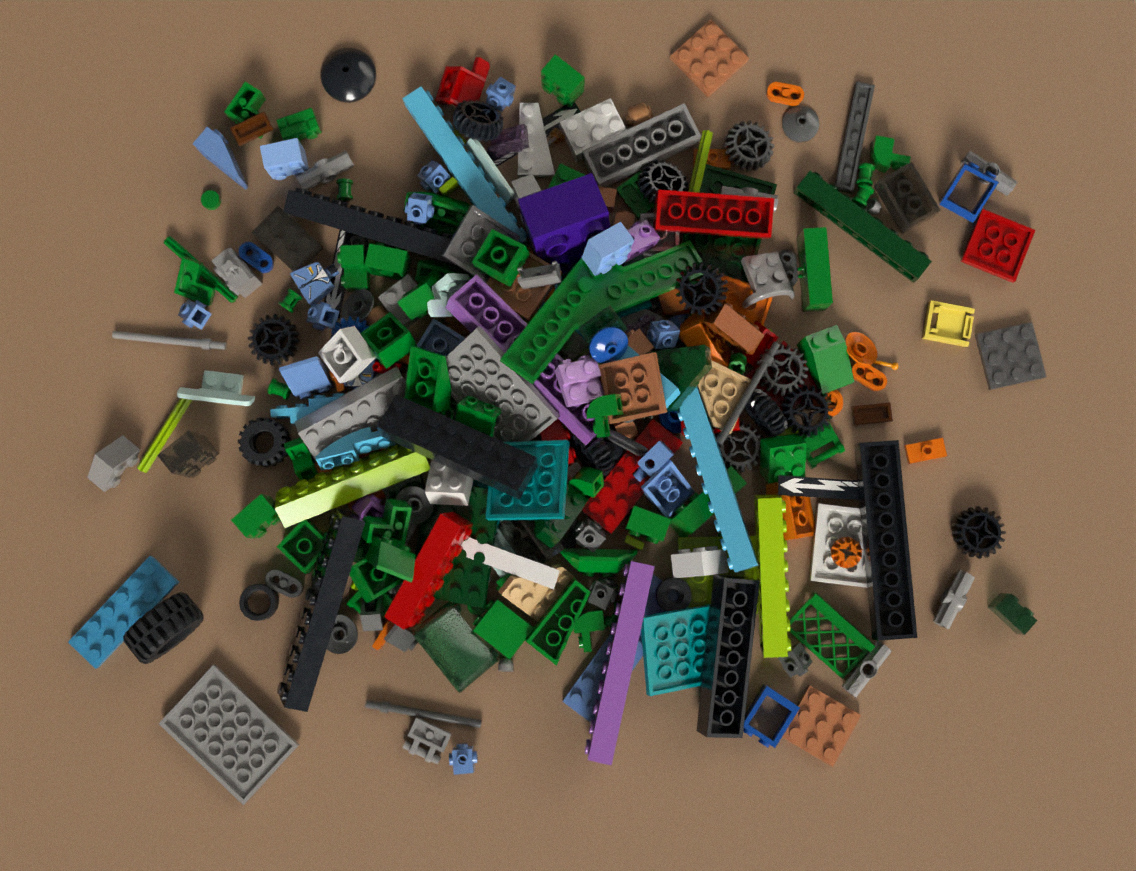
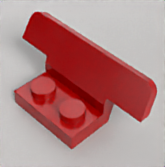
[435,57,490,106]

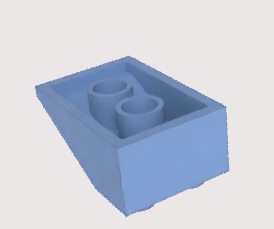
[193,127,248,190]
[279,356,334,400]
[641,459,695,518]

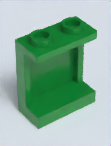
[455,396,502,437]
[472,598,534,659]

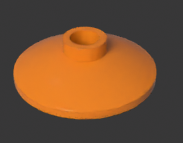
[845,332,878,365]

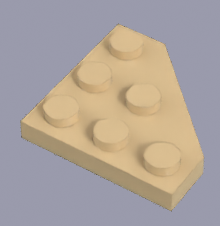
[697,360,751,434]
[498,564,574,622]

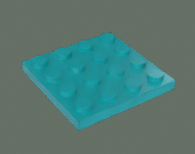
[486,440,569,520]
[641,604,710,696]

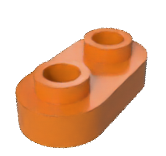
[766,82,804,106]
[851,362,887,391]

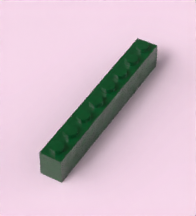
[794,170,932,283]

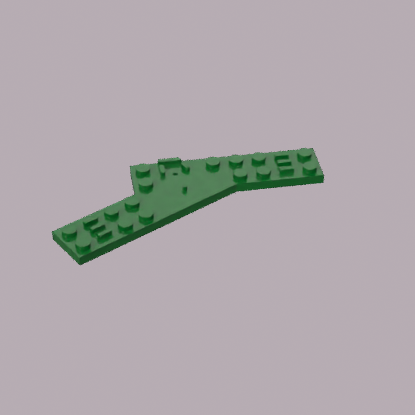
[500,240,703,385]

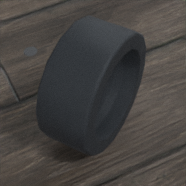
[239,584,279,621]

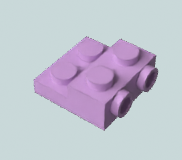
[555,355,604,408]

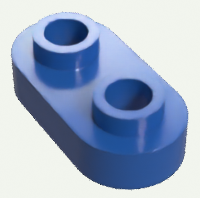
[239,242,274,273]

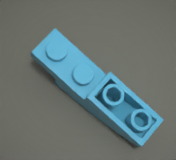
[270,393,345,425]
[315,427,396,470]

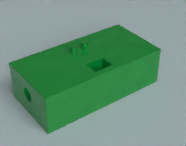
[797,227,833,312]

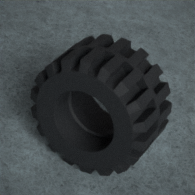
[238,417,291,467]

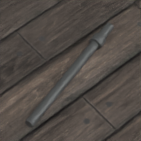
[716,342,780,445]
[365,700,482,728]

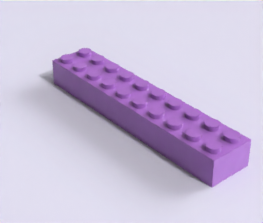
[445,274,609,445]
[584,561,654,765]

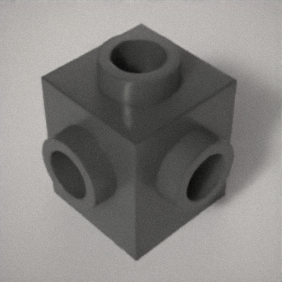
[574,518,606,552]
[588,577,619,610]
[777,643,813,677]

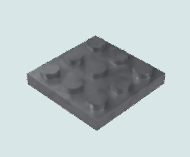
[441,205,520,283]
[975,322,1047,390]

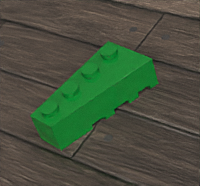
[669,466,747,537]
[526,578,591,666]

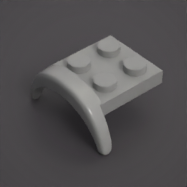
[741,252,795,308]

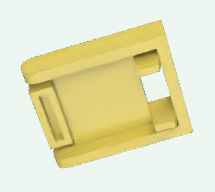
[922,300,975,347]

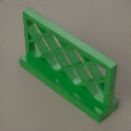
[789,591,875,679]

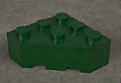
[647,345,712,412]
[534,482,589,548]

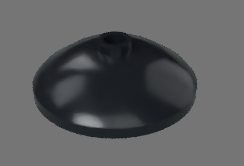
[320,48,376,103]

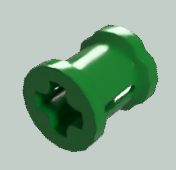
[856,163,876,186]
[336,178,353,202]
[852,183,875,208]
[278,288,303,313]
[728,352,747,375]
[268,378,291,400]

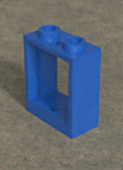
[939,161,999,223]
[743,684,800,748]

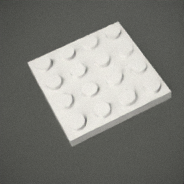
[809,504,867,588]

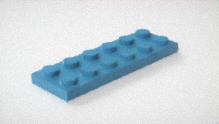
[68,556,179,669]

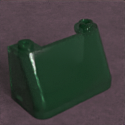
[411,601,499,693]

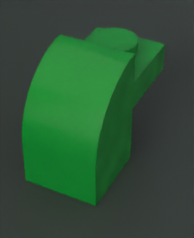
[870,135,911,173]
[587,394,623,438]
[284,437,318,480]
[569,467,604,499]
[574,610,605,652]

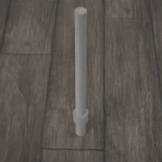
[112,331,227,350]

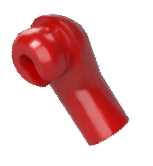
[372,362,402,374]

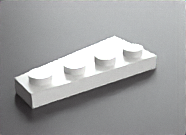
[518,103,555,177]

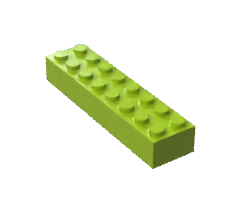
[275,443,430,528]
[754,494,791,658]

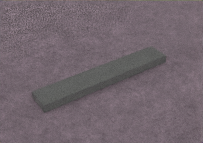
[834,81,875,193]

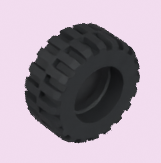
[123,592,204,664]

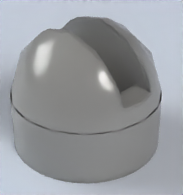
[865,198,881,215]
[498,658,514,672]

